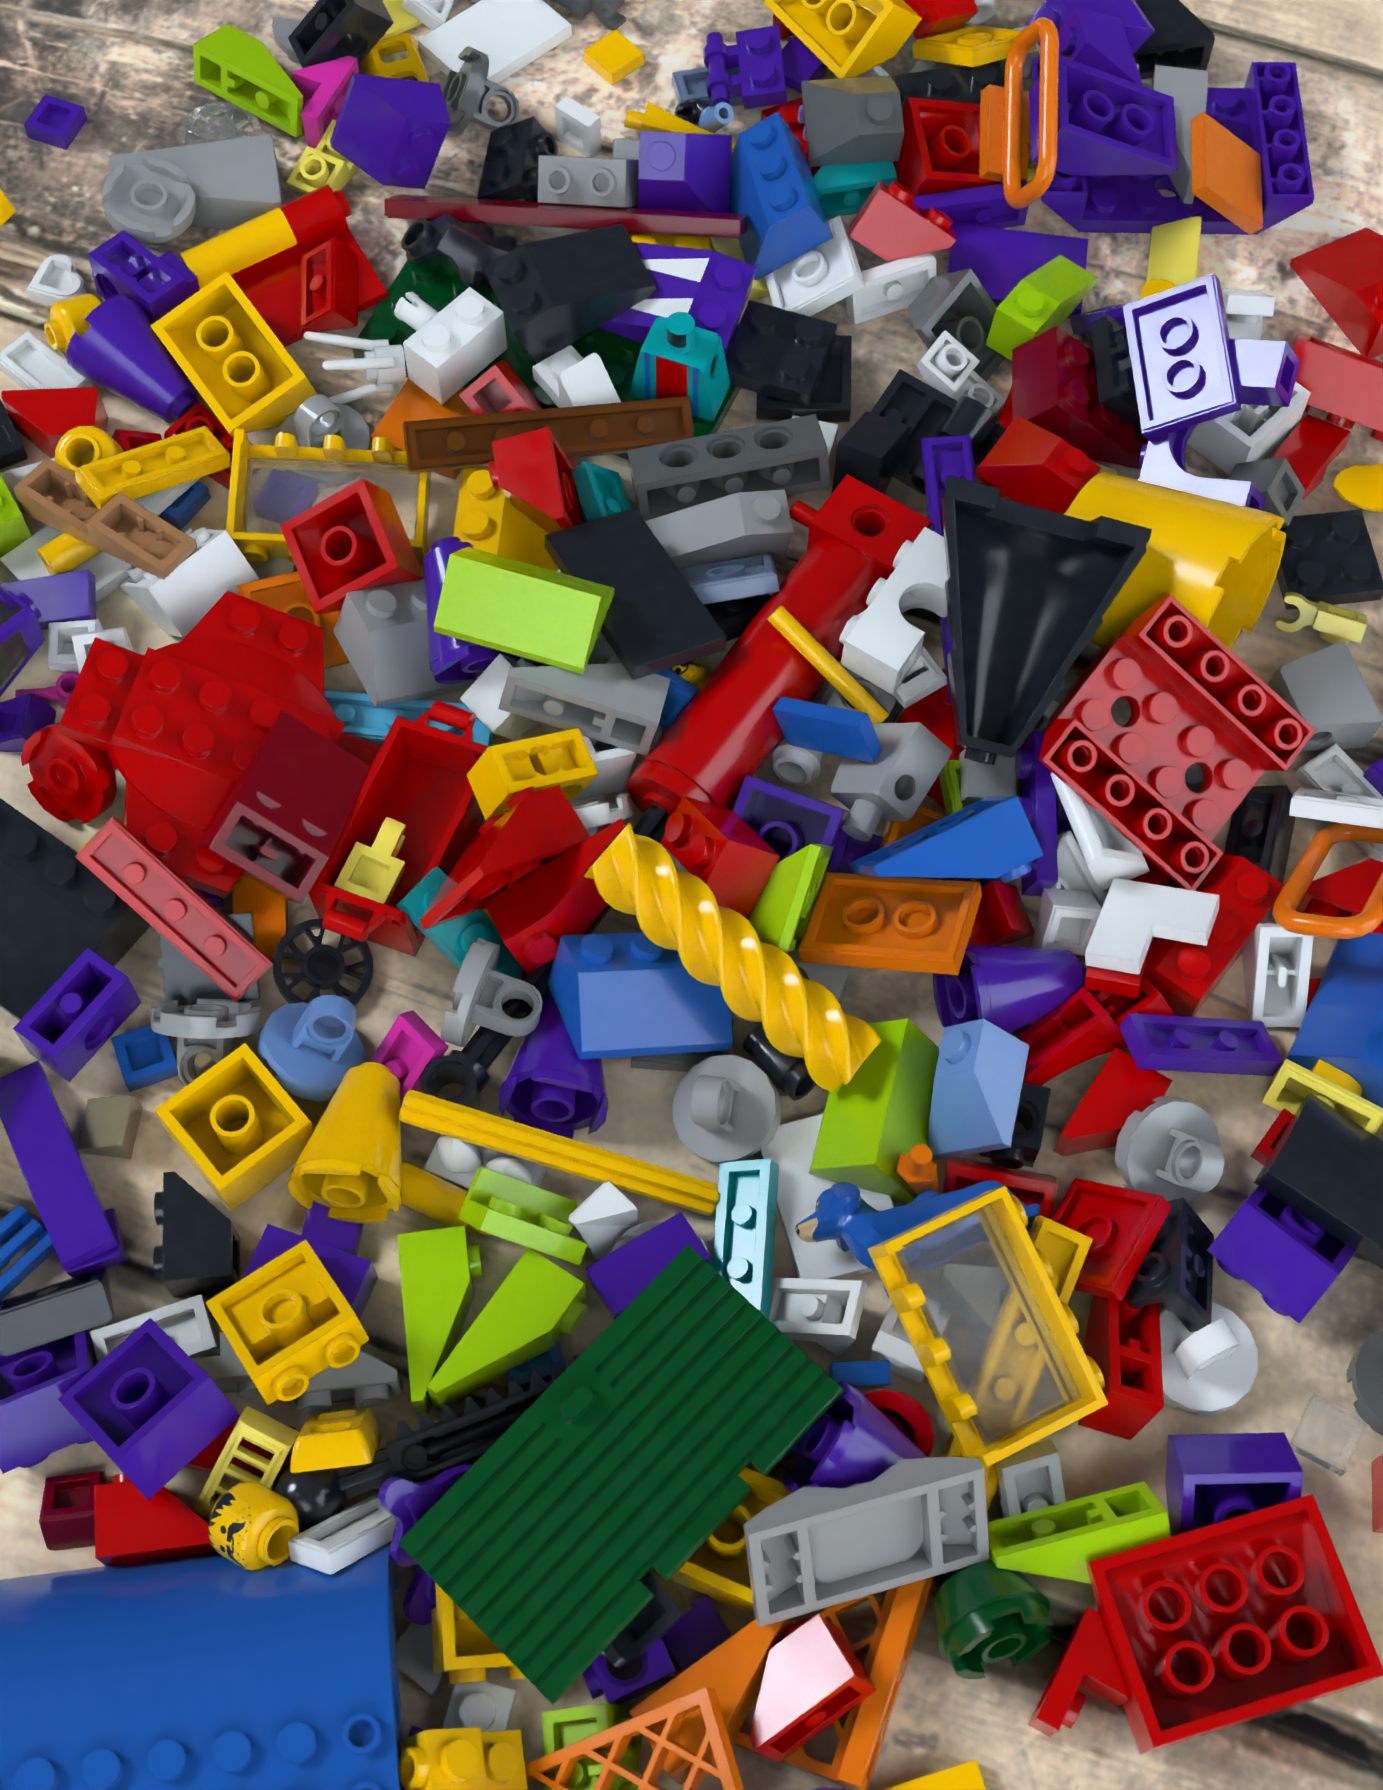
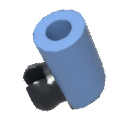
[675,99,734,133]

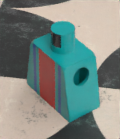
[630,312,730,422]

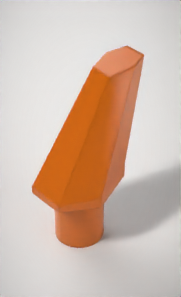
[896,1144,941,1195]

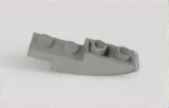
[192,1332,403,1414]

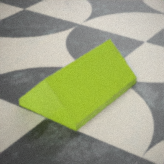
[433,547,615,675]
[809,1018,939,1204]

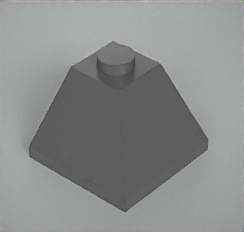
[801,75,904,167]
[909,268,1005,381]

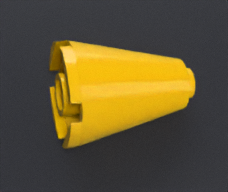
[288,1062,402,1223]

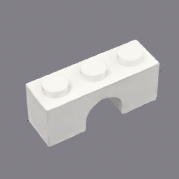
[839,527,948,695]

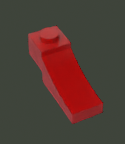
[1016,976,1175,1086]

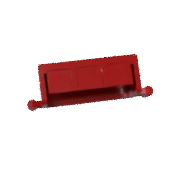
[309,700,488,957]

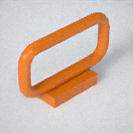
[979,17,1059,209]
[1272,822,1383,939]

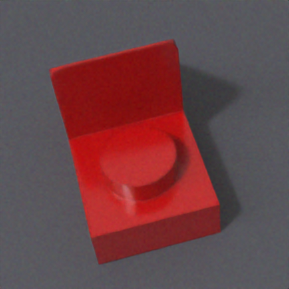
[968,881,1035,945]
[1028,1606,1129,1737]

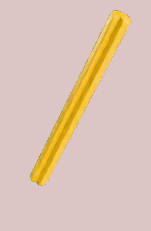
[399,1090,720,1216]

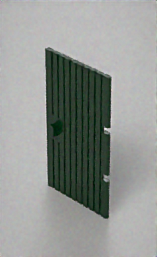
[398,1244,845,1705]

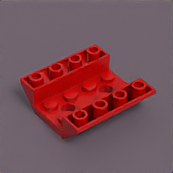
[1038,594,1316,891]

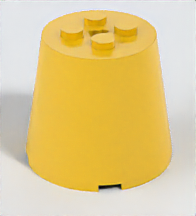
[1064,472,1286,650]

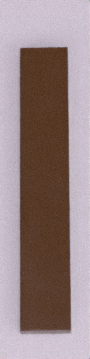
[402,396,695,474]

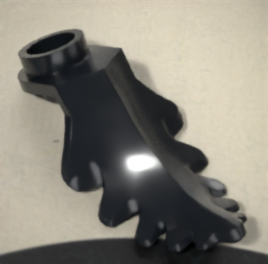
[401,213,521,293]

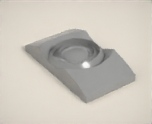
[743,1457,990,1627]

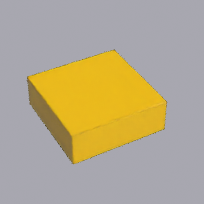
[584,29,644,86]

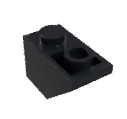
[153,1172,241,1297]

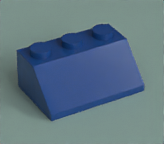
[729,111,833,281]
[547,932,733,1060]
[1286,933,1383,1108]

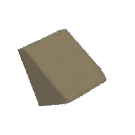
[77,1095,143,1159]

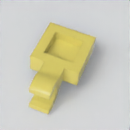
[1275,592,1367,645]
[334,817,406,905]

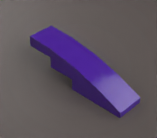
[0,1060,118,1271]

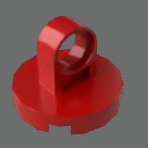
[21,723,117,824]

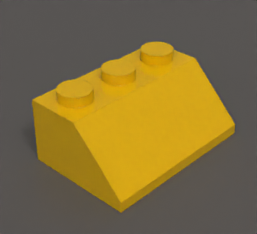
[764,0,922,79]
[151,271,318,436]
[453,467,559,571]

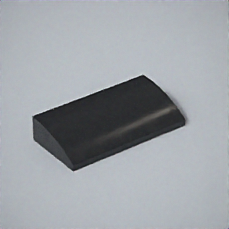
[1254,1093,1383,1270]

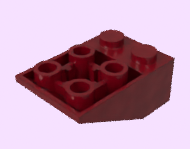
[1012,326,1149,470]
[198,711,371,904]

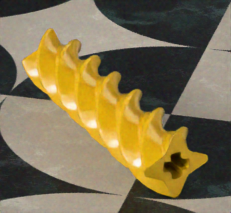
[583,822,881,1092]

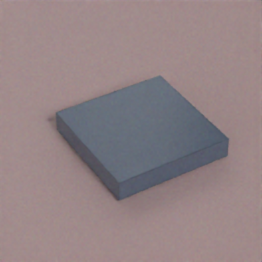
[678,552,779,604]

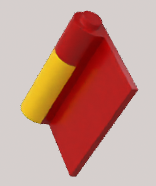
[179,184,389,347]

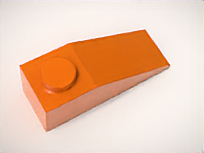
[629,1618,795,1785]

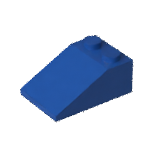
[849,796,1044,883]

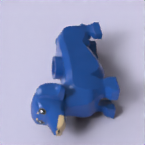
[795,1181,1041,1297]

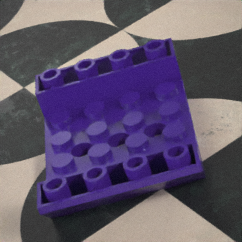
[1031,59,1314,235]

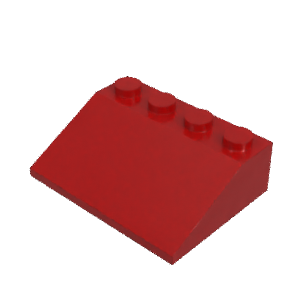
[1086,1494,1383,1755]

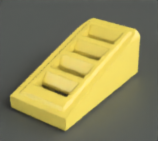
[192,1406,299,1519]

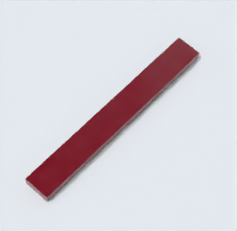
[384,194,748,239]

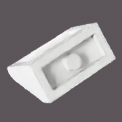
[1051,773,1150,891]

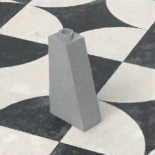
[105,134,284,230]

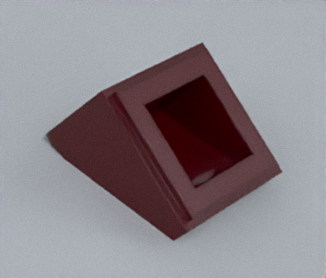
[39,1471,106,1551]

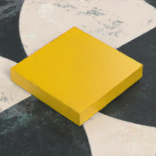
[913,25,1037,67]

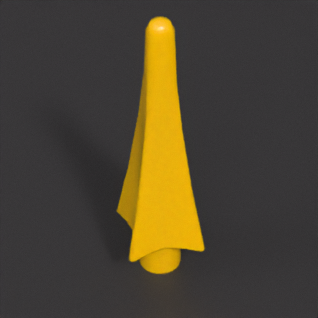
[624,101,736,153]

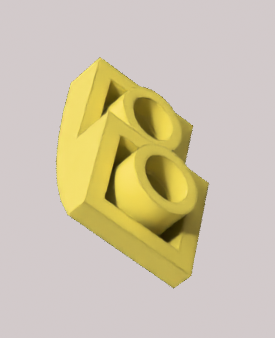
[286,119,359,194]

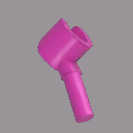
[15,672,79,709]

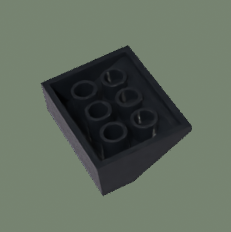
[0,798,151,1021]

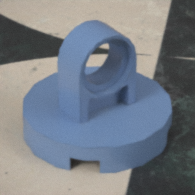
[257,995,365,1102]

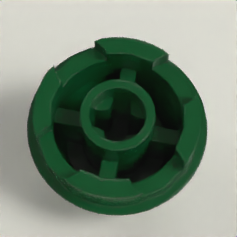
[934,1560,1053,1679]

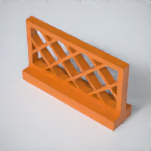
[733,1576,935,1790]
[525,1687,744,1790]

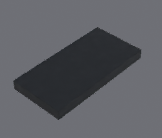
[545,507,727,680]

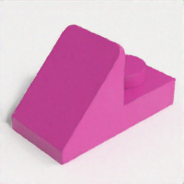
[291,56,360,148]
[370,1010,449,1106]

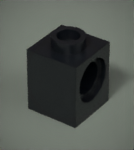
[979,1082,1051,1169]

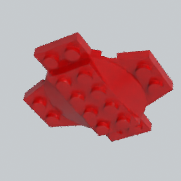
[57,590,381,899]

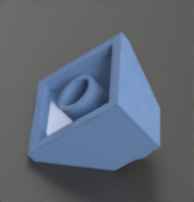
[927,1018,1030,1161]

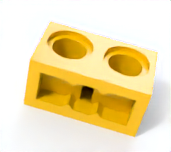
[466,728,598,821]

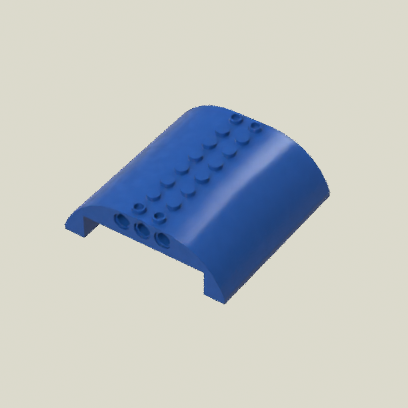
[0,1541,405,1790]

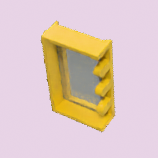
[226,429,431,564]
[867,1186,1109,1467]

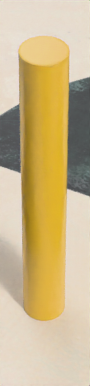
[767,605,889,724]

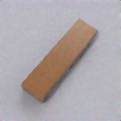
[14,457,197,580]

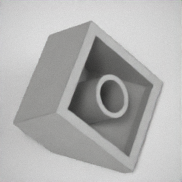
[333,579,465,708]

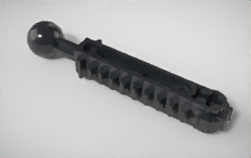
[272,1354,580,1533]

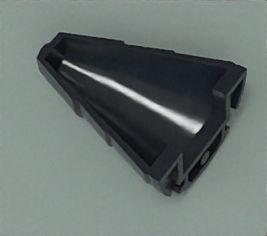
[941,475,1152,765]

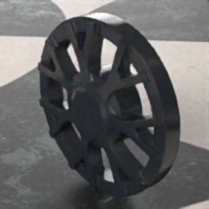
[273,918,373,1006]

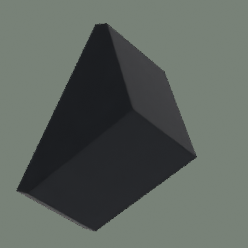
[831,411,911,495]

